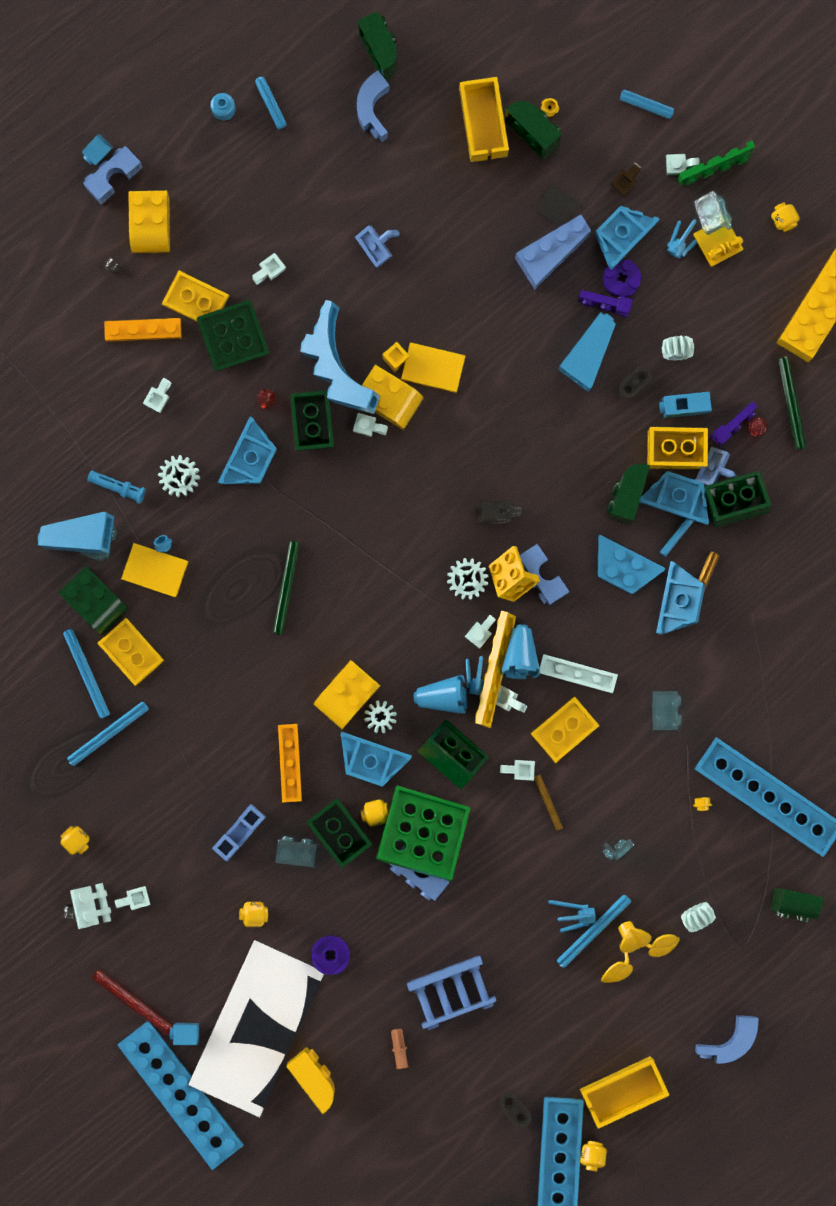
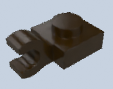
[610,163,641,197]

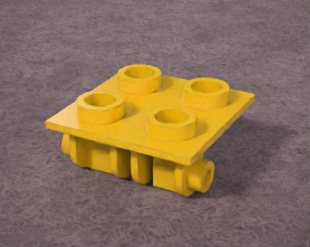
[693,217,744,267]

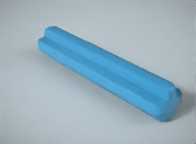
[255,76,286,129]
[620,90,674,119]

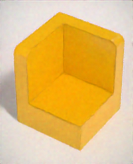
[383,342,409,372]

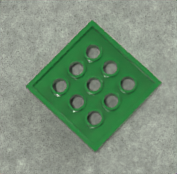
[376,785,471,882]

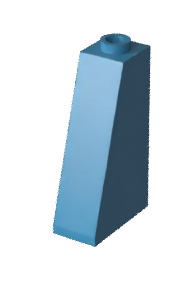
[558,312,616,392]
[38,512,114,554]

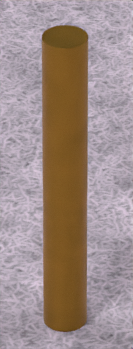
[534,774,563,831]

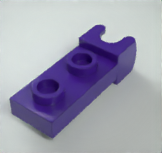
[578,290,633,317]
[710,401,758,447]

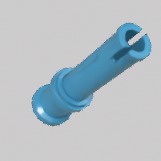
[87,470,146,504]

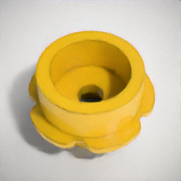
[540,98,559,117]
[693,797,712,811]

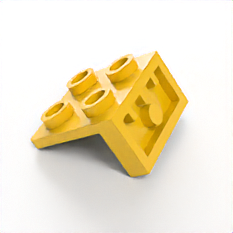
[489,546,540,602]

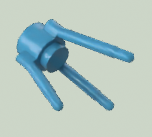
[667,219,697,259]
[466,656,484,695]
[548,900,595,932]

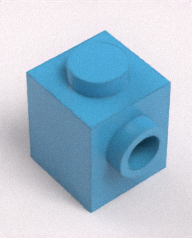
[82,134,113,166]
[170,1023,199,1045]

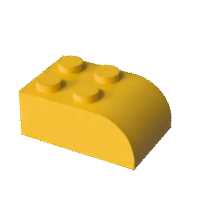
[129,191,170,253]
[362,365,424,430]
[647,427,708,469]
[313,660,380,730]
[286,1047,335,1114]

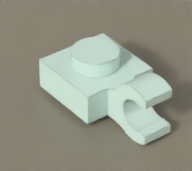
[666,154,699,175]
[252,253,286,285]
[143,378,171,413]
[353,413,388,437]
[465,615,496,648]
[496,685,528,713]
[500,760,535,781]
[115,886,151,910]

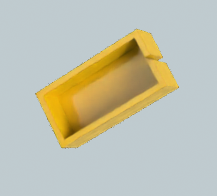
[459,77,509,162]
[580,1056,669,1129]

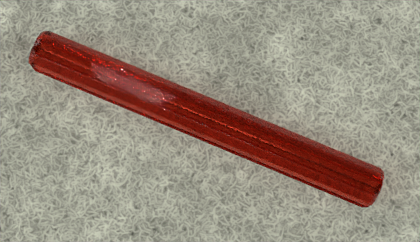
[92,970,174,1035]

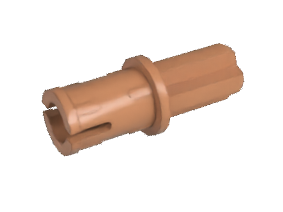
[391,1029,409,1069]

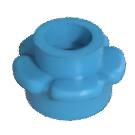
[154,535,172,553]

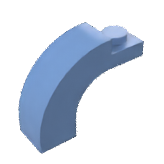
[357,71,389,142]
[695,1015,758,1063]

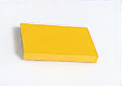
[162,271,230,322]
[401,343,465,393]
[121,543,188,598]
[97,618,165,686]
[531,697,599,763]

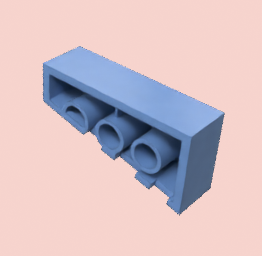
[515,215,591,290]

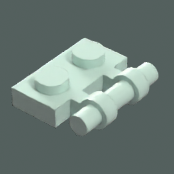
[70,883,111,929]

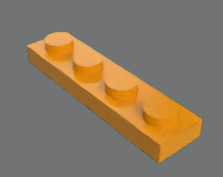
[104,318,182,342]
[278,724,302,802]

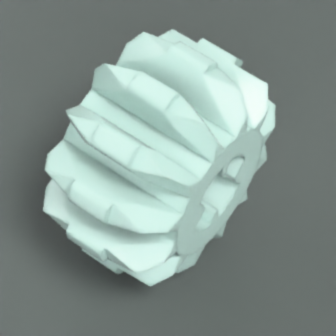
[662,336,694,361]
[364,701,397,733]
[681,902,716,932]

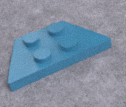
[595,206,660,270]
[218,417,277,484]
[639,471,709,525]
[598,535,665,595]
[656,561,705,635]
[341,732,412,787]

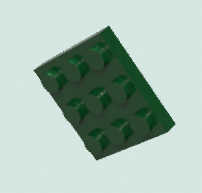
[196,299,269,372]

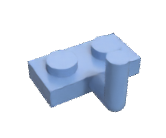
[355,225,400,268]
[695,446,738,486]

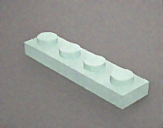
[540,654,618,693]

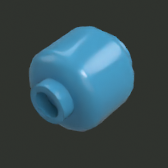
[210,93,236,121]

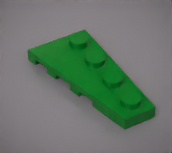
[677,141,755,185]

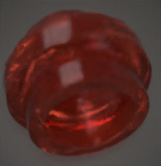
[257,389,276,409]
[748,417,768,436]

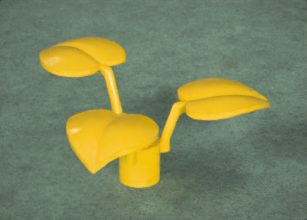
[601,921,680,983]

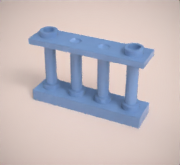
[407,955,496,1030]

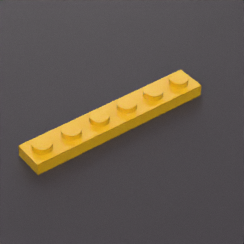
[475,611,516,728]

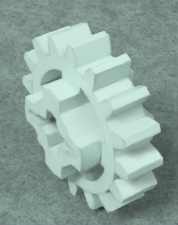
[158,455,200,497]
[447,558,488,600]

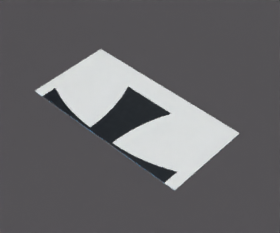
[188,940,324,1117]

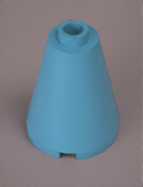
[501,624,540,679]
[414,675,468,714]

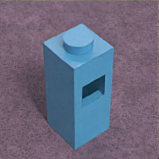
[659,392,712,418]

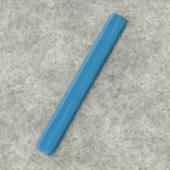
[63,629,110,718]
[67,702,149,766]
[557,895,631,968]

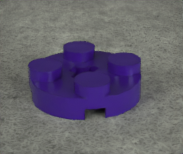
[603,259,641,298]
[311,935,350,975]

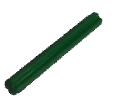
[779,357,806,450]
[273,541,300,635]

